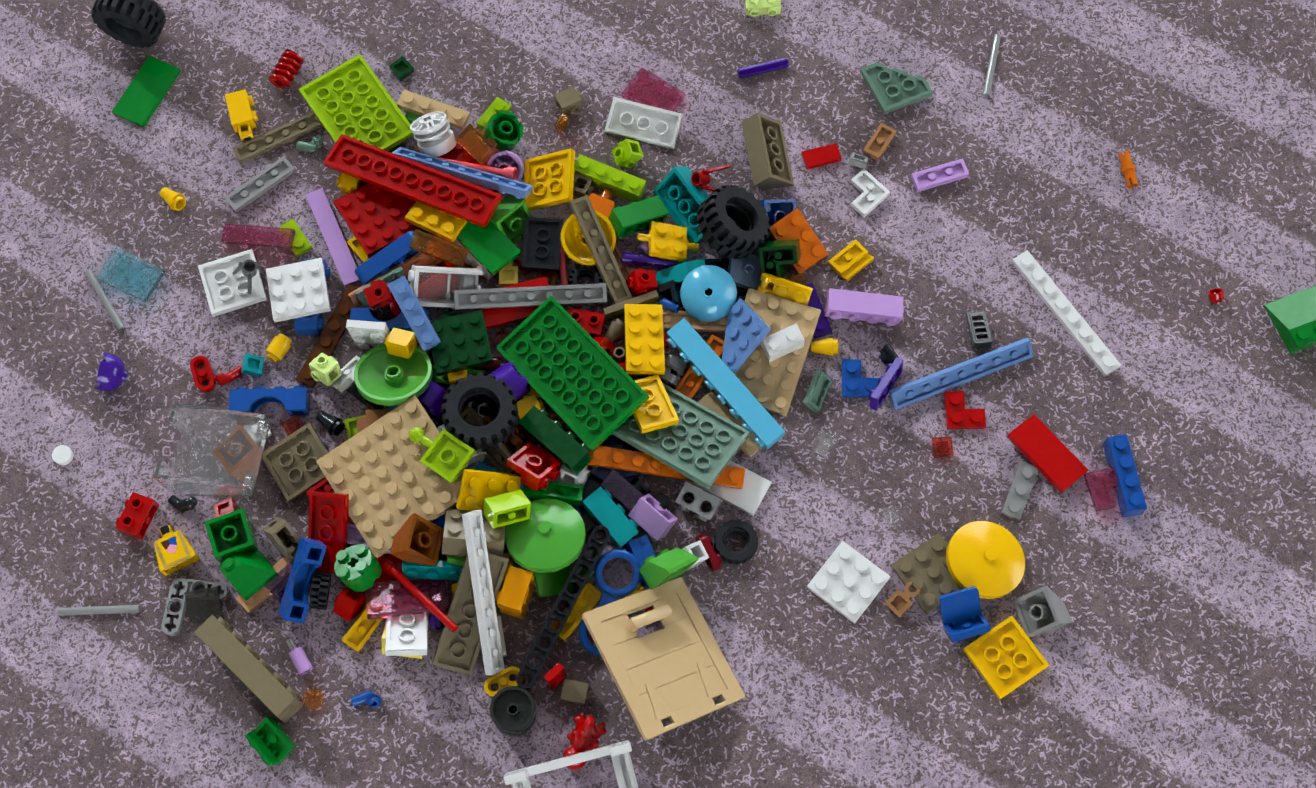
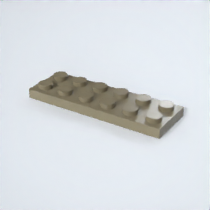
[432,552,509,676]

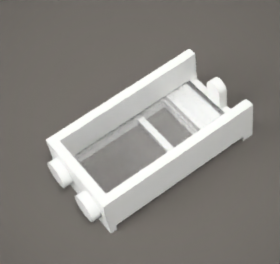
[408,265,483,308]

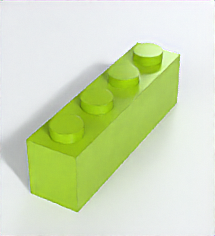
[574,154,646,202]

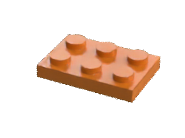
[769,208,828,275]

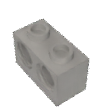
[675,481,723,522]

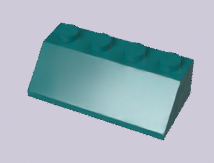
[653,166,709,244]

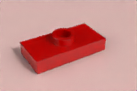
[544,663,567,690]

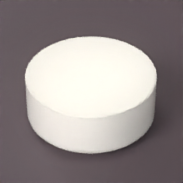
[52,445,73,465]

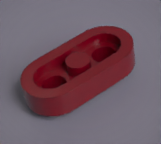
[695,533,722,572]

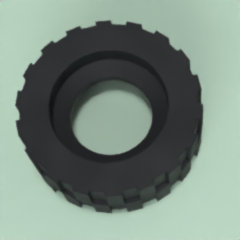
[714,519,758,565]

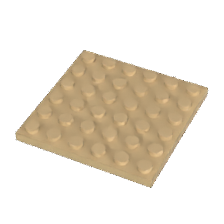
[316,395,464,558]

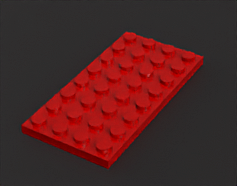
[333,137,498,258]

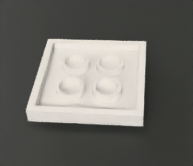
[198,249,268,317]
[266,258,331,322]
[806,541,891,624]

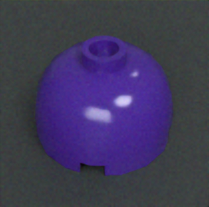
[95,352,128,391]

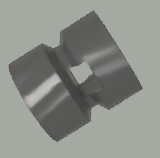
[659,354,687,389]

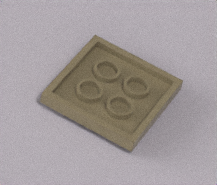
[260,422,329,503]
[891,533,962,615]

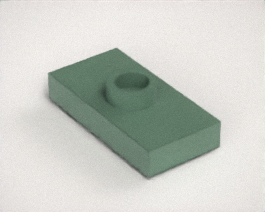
[803,370,833,412]

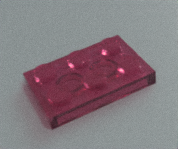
[622,68,686,112]

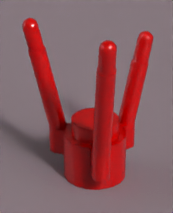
[691,165,730,192]

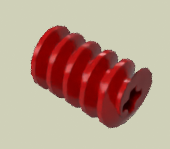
[268,49,304,89]

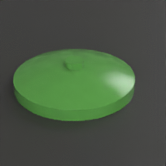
[354,344,433,406]
[505,498,586,573]

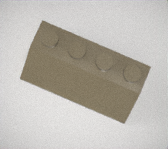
[741,113,794,190]

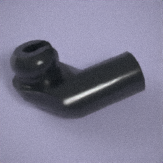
[168,495,198,512]

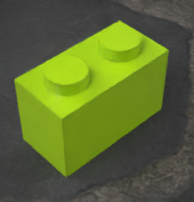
[483,489,531,529]

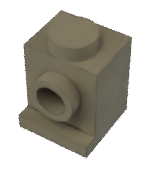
[573,172,595,198]

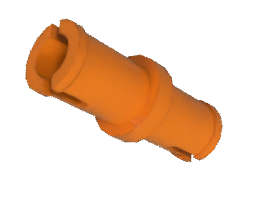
[1118,150,1139,188]

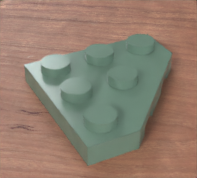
[860,62,933,115]

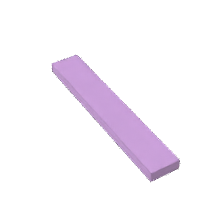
[306,188,360,288]

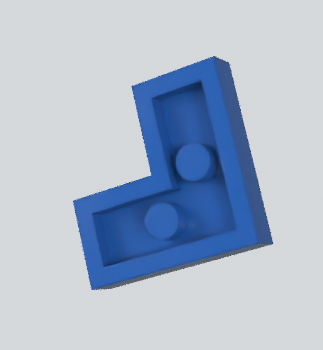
[842,359,879,398]

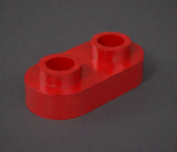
[190,356,216,393]

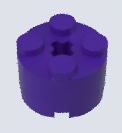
[486,361,529,401]
[417,381,446,422]

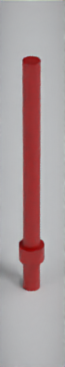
[376,555,458,632]

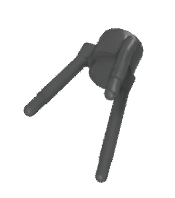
[232,259,266,294]

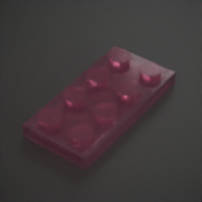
[364,579,449,620]

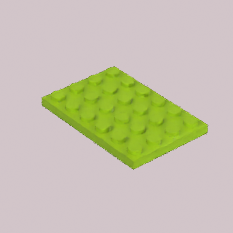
[299,54,414,151]

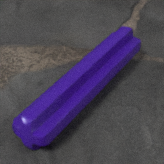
[737,58,789,78]

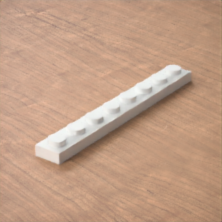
[1012,250,1121,377]
[462,510,505,675]

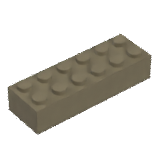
[194,615,304,723]

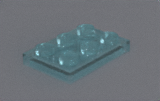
[96,247,166,302]

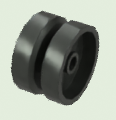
[490,686,537,736]

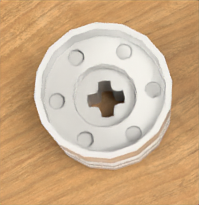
[410,112,457,157]

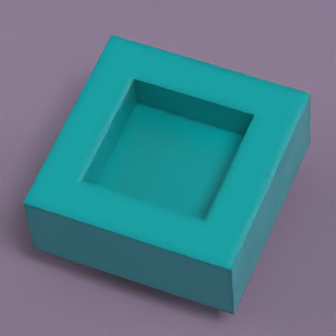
[241,353,264,377]

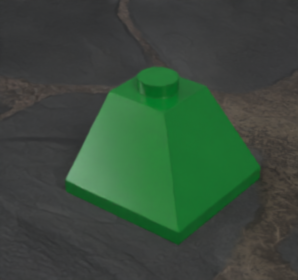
[218,551,278,601]

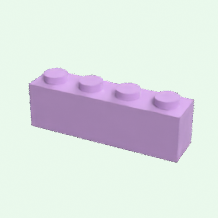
[825,288,904,326]

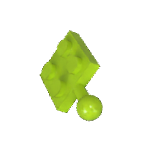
[409,427,476,484]

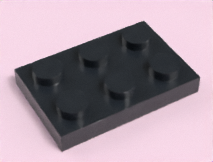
[522,217,563,272]

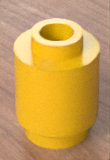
[265,333,292,362]

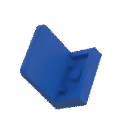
[939,586,990,642]

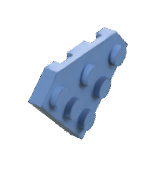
[722,298,772,373]

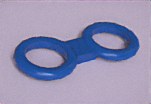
[578,549,641,656]

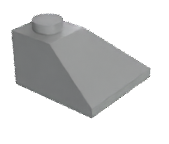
[1013,586,1072,638]

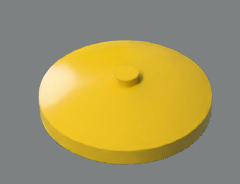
[946,521,1025,599]

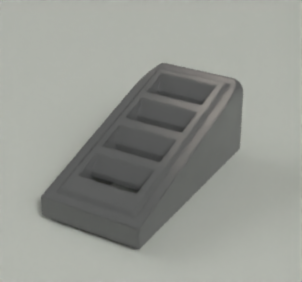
[966,311,993,348]

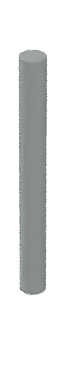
[983,34,1001,97]
[85,270,125,332]
[58,605,140,616]

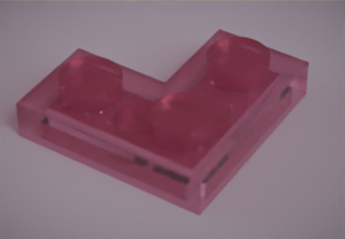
[1083,467,1118,512]

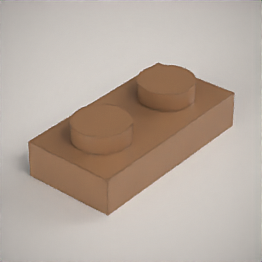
[863,123,897,161]

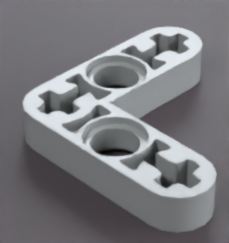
[161,578,229,637]

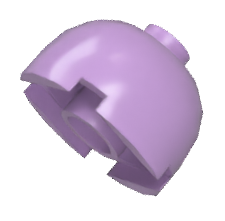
[487,151,524,181]

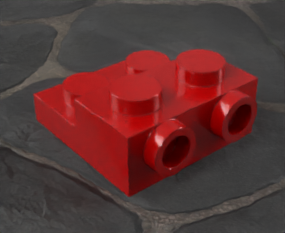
[506,442,561,491]

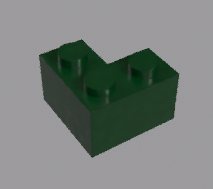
[759,239,801,279]

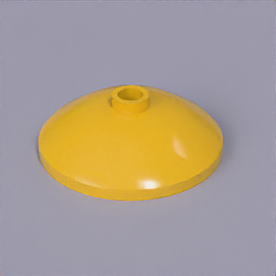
[560,211,616,266]

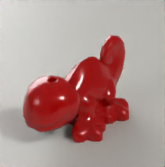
[563,712,607,770]

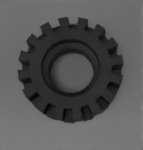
[569,265,603,285]
[309,572,331,610]

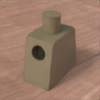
[263,517,300,562]

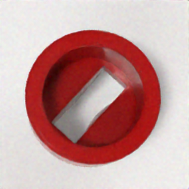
[1208,288,1224,304]

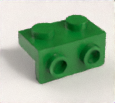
[245,716,296,766]

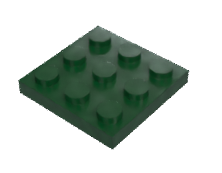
[430,309,494,376]

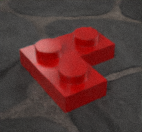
[944,391,986,430]

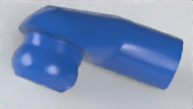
[656,298,680,314]
[351,691,381,709]

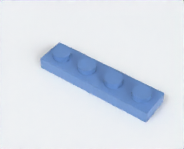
[387,276,441,352]

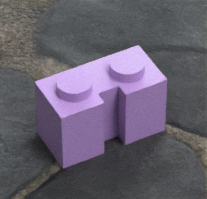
[628,494,678,541]

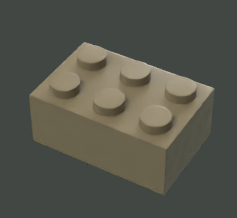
[442,509,506,557]

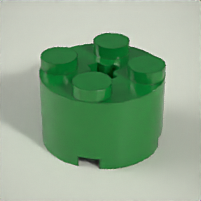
[482,111,524,153]
[334,544,382,592]

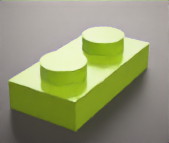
[476,97,512,129]
[277,219,313,258]

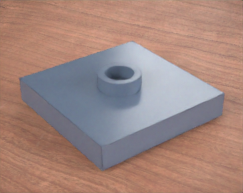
[728,254,762,290]

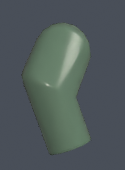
[296,135,323,153]

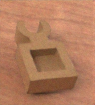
[885,581,921,618]

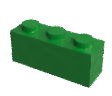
[608,196,669,238]

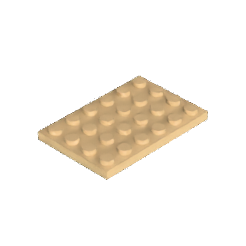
[714,288,821,417]

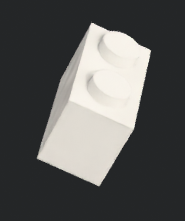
[761,323,805,362]

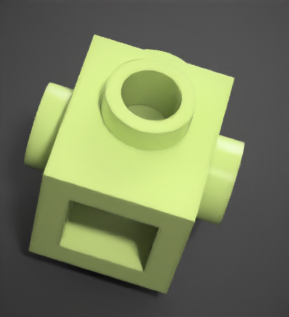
[309,353,342,387]

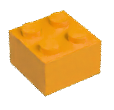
[495,566,535,619]

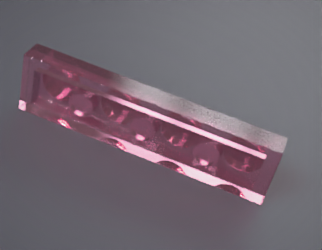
[221,223,295,249]

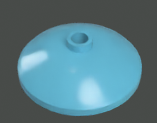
[680,265,737,322]

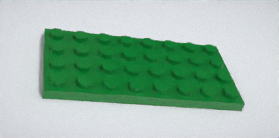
[496,296,650,451]

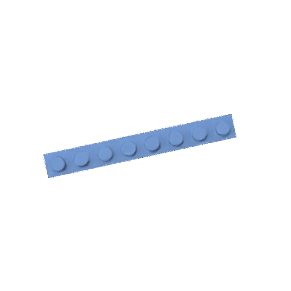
[392,147,533,199]
[889,338,1034,410]

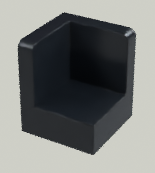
[658,280,683,308]

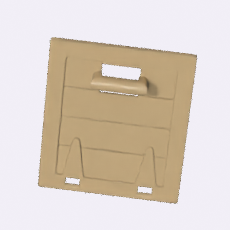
[582,577,745,741]

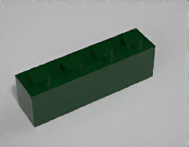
[518,406,593,476]

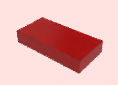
[801,143,842,170]

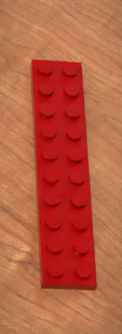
[323,134,502,228]

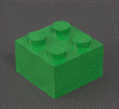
[204,508,259,563]

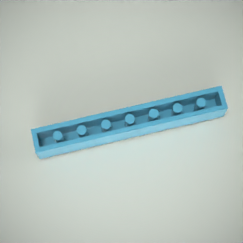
[667,318,785,450]

